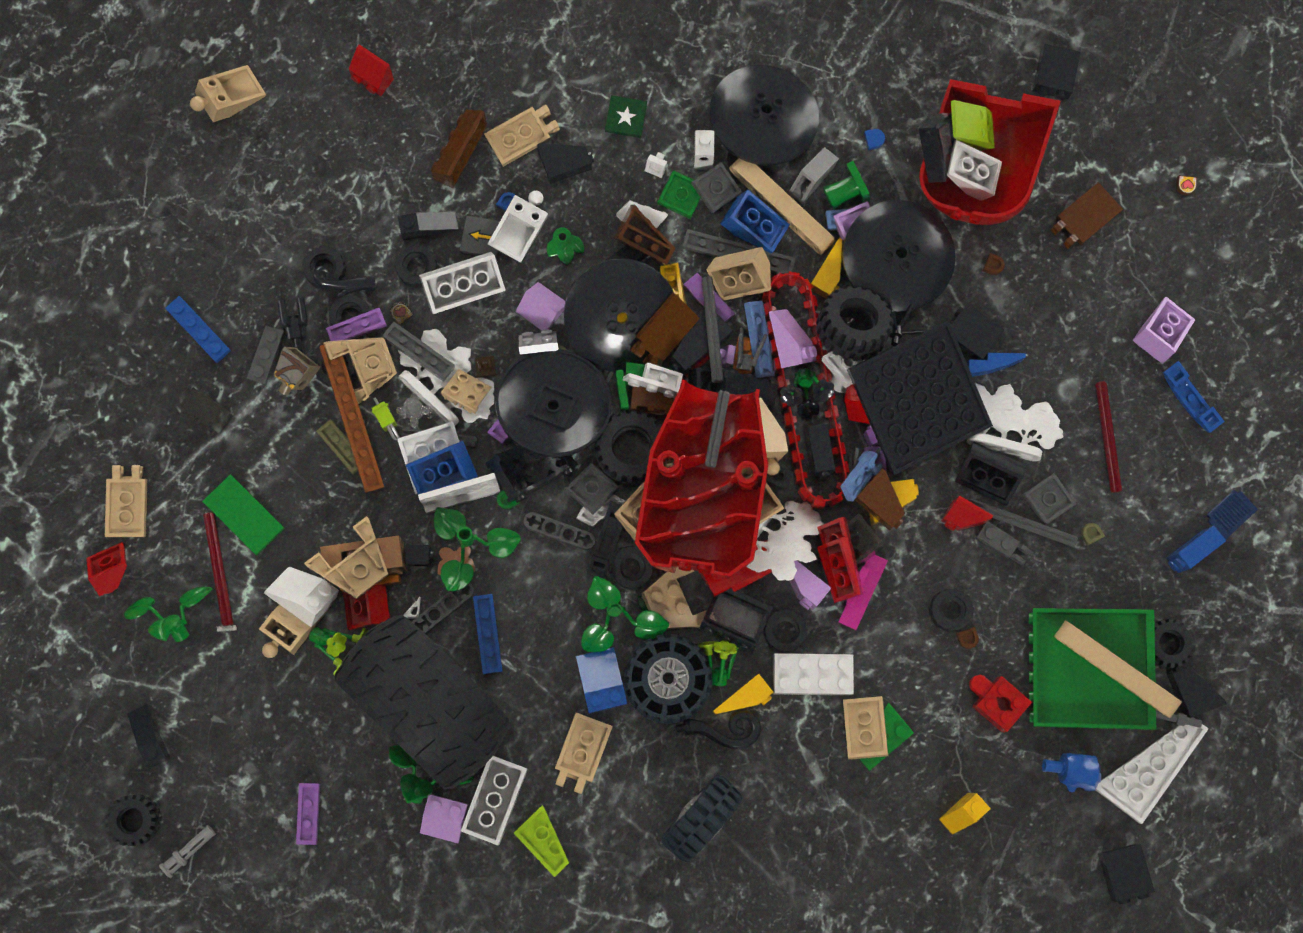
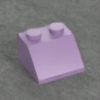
[420,794,469,843]

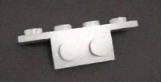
[623,363,683,398]

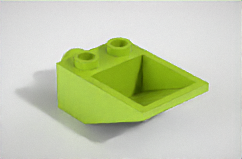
[951,100,995,151]

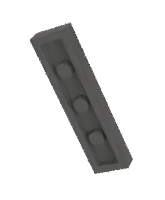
[382,322,455,382]

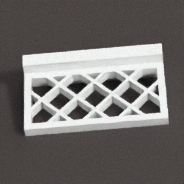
[418,473,500,514]

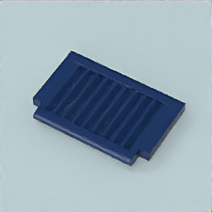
[1207,490,1258,540]

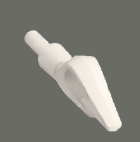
[403,596,421,619]

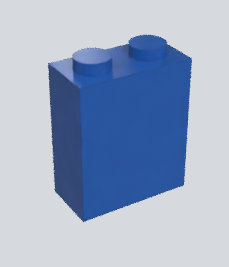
[1167,526,1226,573]

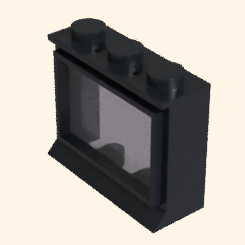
[918,112,956,183]
[698,588,773,654]

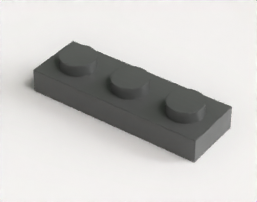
[247,326,285,385]

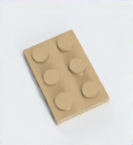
[843,696,888,759]

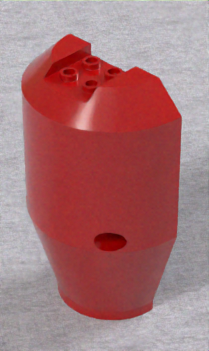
[635,379,768,579]

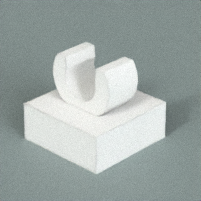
[645,152,667,178]

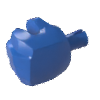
[1042,753,1101,792]

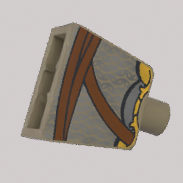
[274,347,320,395]

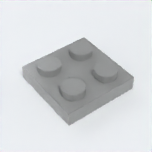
[519,330,558,354]

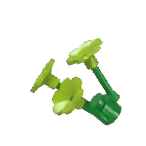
[309,627,369,676]
[697,641,738,686]

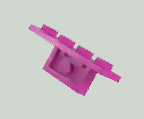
[838,553,888,630]

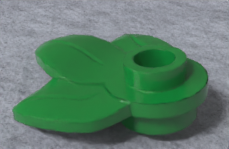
[546,227,584,265]

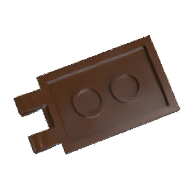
[1050,182,1123,249]
[630,293,700,365]

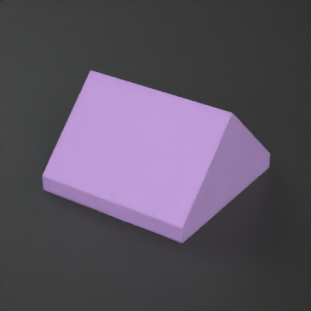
[516,282,566,331]

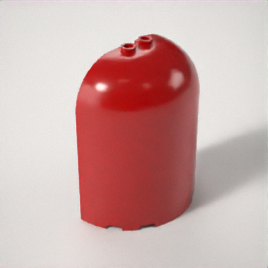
[919,79,1061,225]

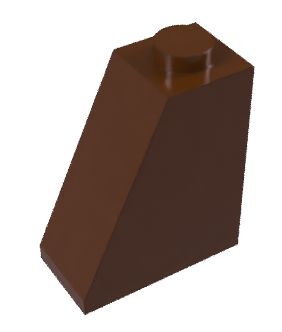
[855,468,905,531]

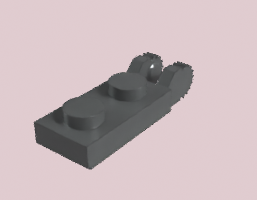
[976,522,1032,565]

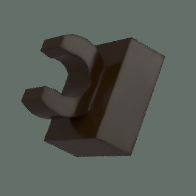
[475,356,496,378]

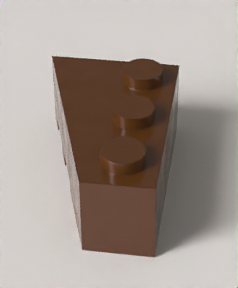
[614,204,675,265]
[631,386,675,419]

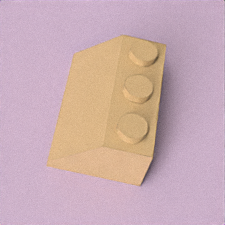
[706,247,771,301]

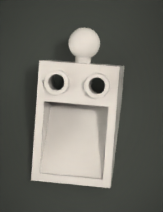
[488,191,548,263]

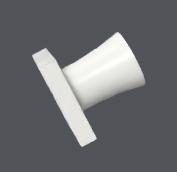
[822,351,865,393]

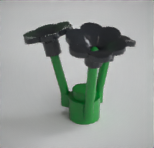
[780,368,835,418]

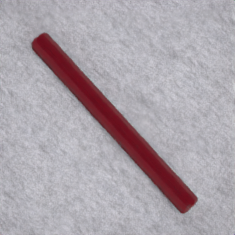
[1096,381,1122,493]
[203,512,233,626]

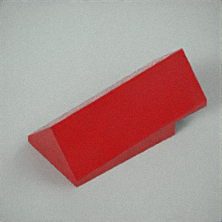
[817,517,864,603]
[699,540,772,596]

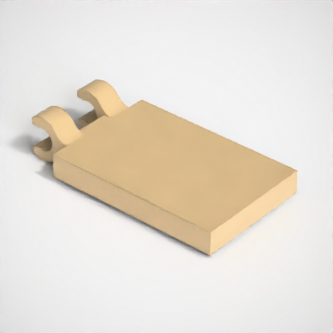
[484,105,560,167]
[105,465,147,537]
[555,713,613,794]

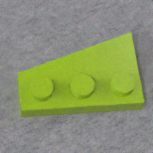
[514,805,569,877]

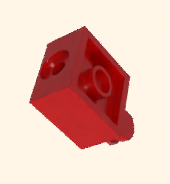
[969,675,1032,733]

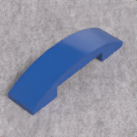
[1163,361,1225,433]

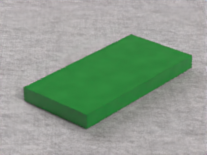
[202,474,285,556]

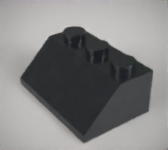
[955,441,1026,505]

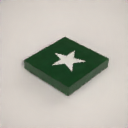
[605,95,647,138]

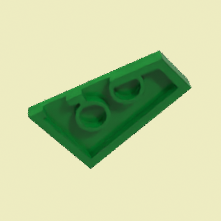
[859,702,914,771]

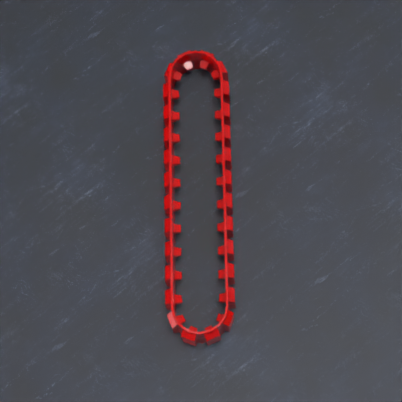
[762,271,850,509]

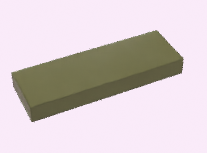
[316,419,358,475]

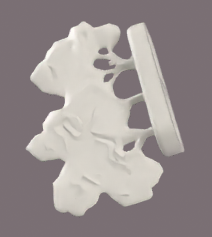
[398,329,494,426]
[967,383,1064,461]
[746,499,824,581]

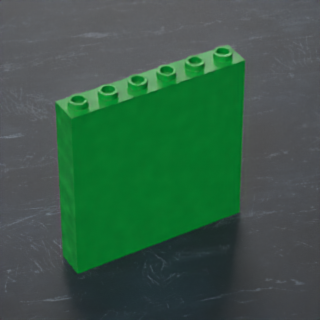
[1029,608,1156,730]

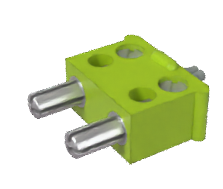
[372,397,400,440]

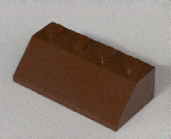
[431,109,487,189]

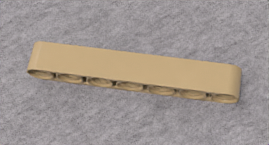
[729,158,835,255]
[1054,621,1182,718]

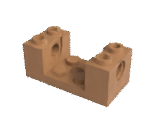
[320,535,407,585]

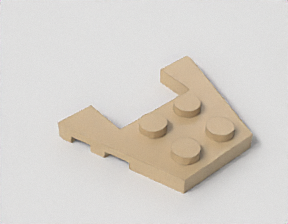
[323,337,397,404]
[305,516,389,599]
[642,567,716,629]

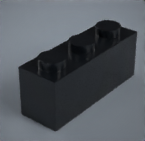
[716,369,778,408]

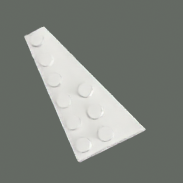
[1096,717,1208,824]

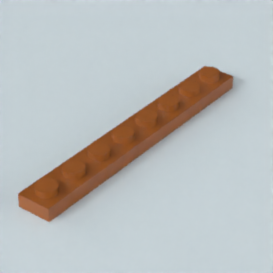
[319,345,384,493]

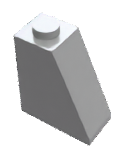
[788,147,839,204]

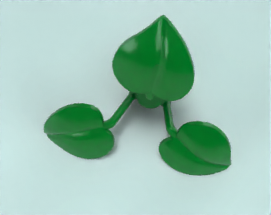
[434,507,521,592]
[581,576,669,652]
[123,587,213,642]
[388,745,474,804]

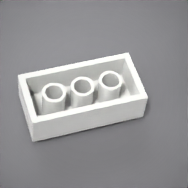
[419,252,506,314]
[773,654,854,695]
[461,756,528,845]

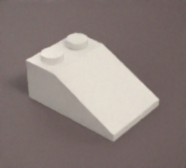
[947,140,1002,201]
[264,567,339,627]

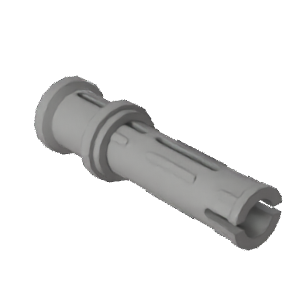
[159,825,216,878]

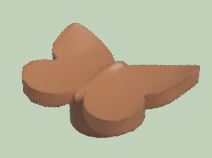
[438,547,475,576]

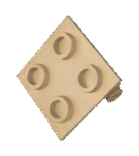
[441,369,492,414]

